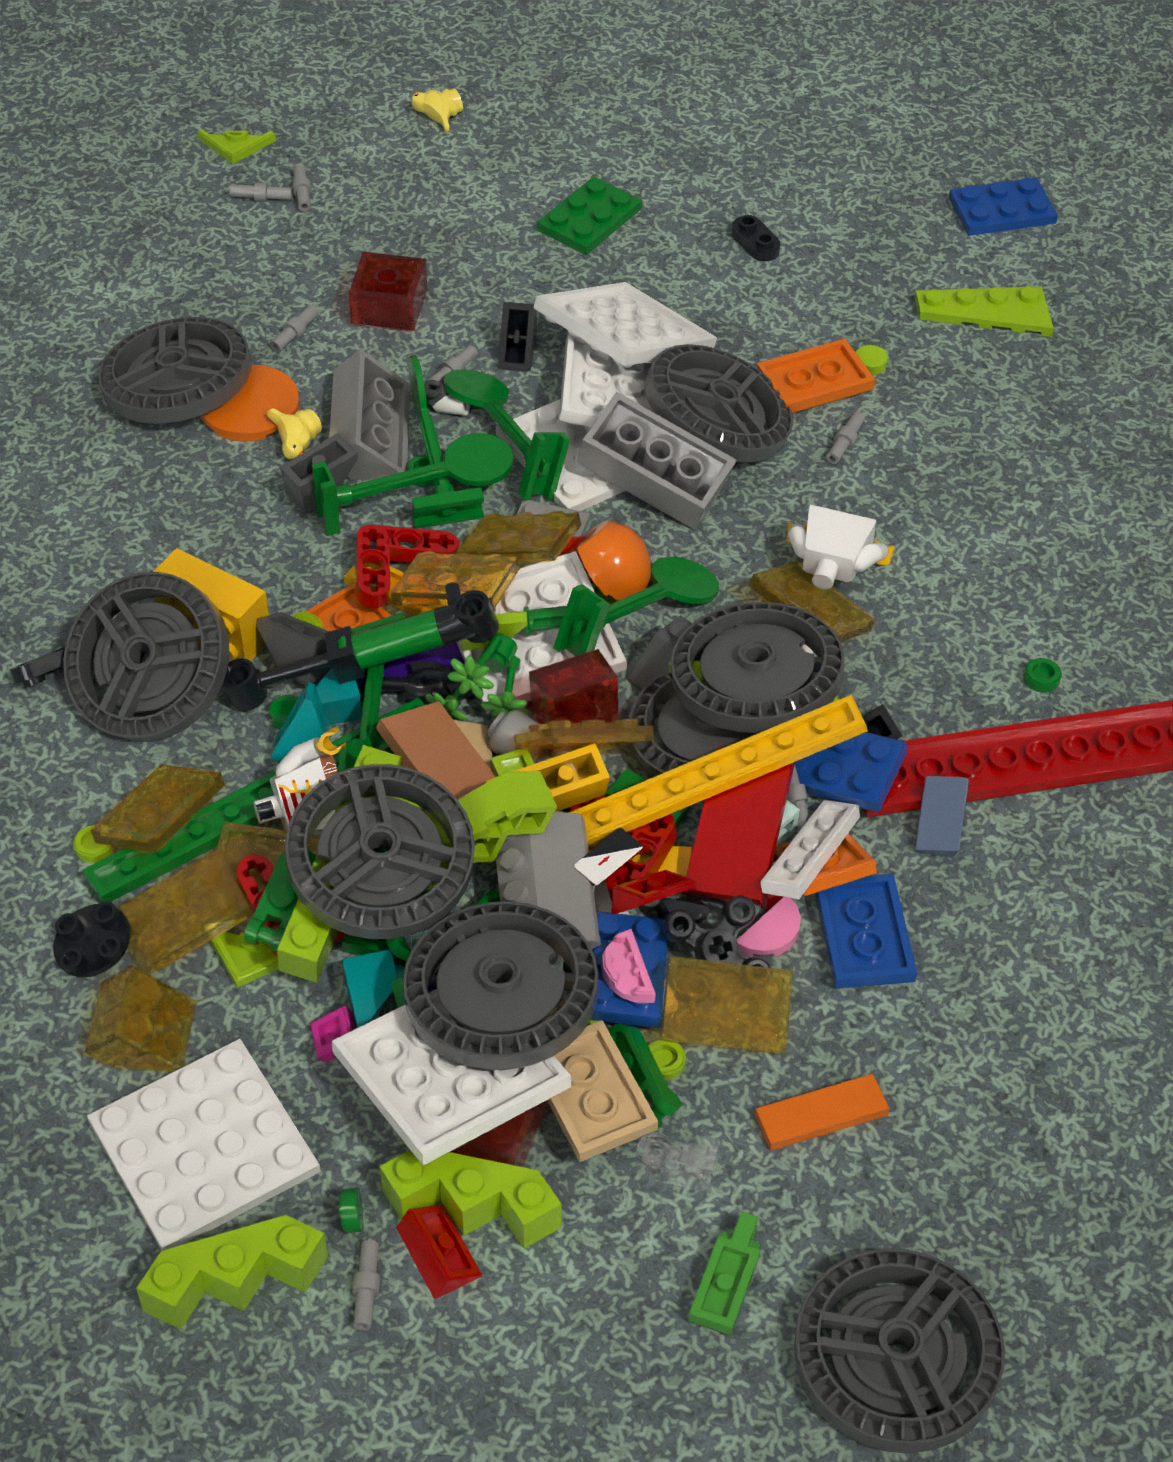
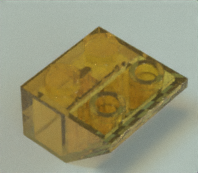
[84,965,197,1073]

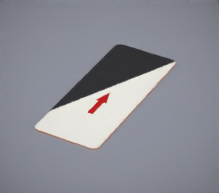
[574,828,643,885]

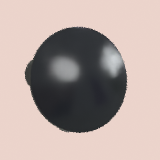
[53,901,131,977]

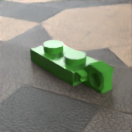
[689,1211,761,1336]

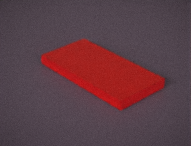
[684,746,795,905]

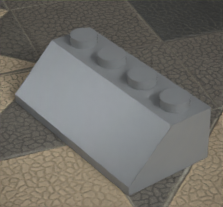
[329,349,410,479]
[576,391,737,531]
[496,811,601,965]

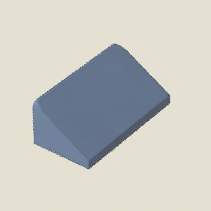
[914,776,969,858]

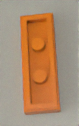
[754,1074,890,1151]

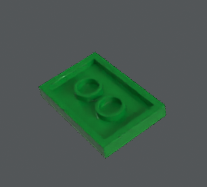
[537,176,643,255]

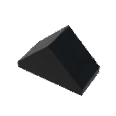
[498,302,537,371]

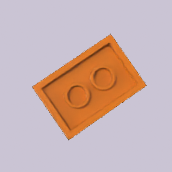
[756,338,875,413]

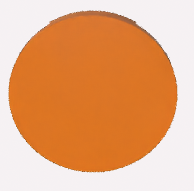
[200,365,300,442]

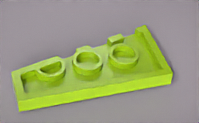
[915,286,1054,337]

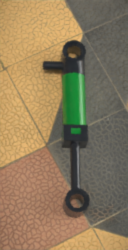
[222,582,499,711]

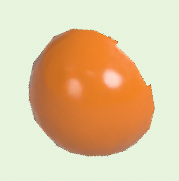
[577,521,651,601]

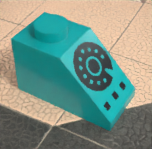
[342,949,404,1029]

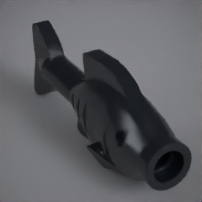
[361,660,475,704]

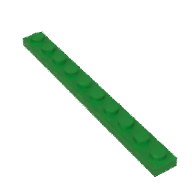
[83,697,425,903]

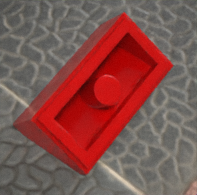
[611,870,696,915]
[396,1205,482,1299]

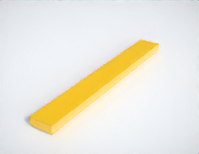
[569,694,868,848]

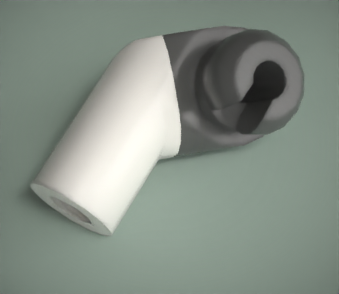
[424,380,470,415]

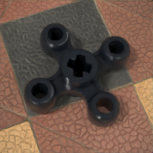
[661,895,772,1005]

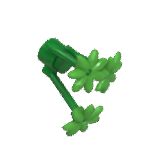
[425,633,529,721]

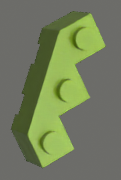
[426,771,557,891]
[379,1150,562,1249]
[136,1215,328,1330]

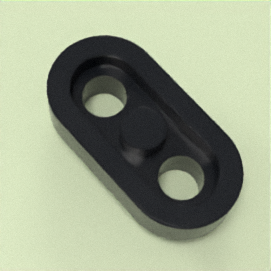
[732,215,780,261]
[10,647,65,688]

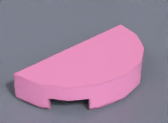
[737,897,801,957]
[601,929,656,1003]

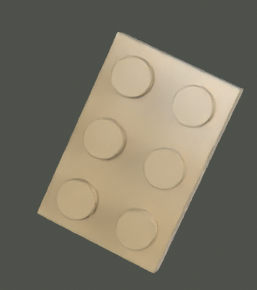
[547,1020,658,1162]

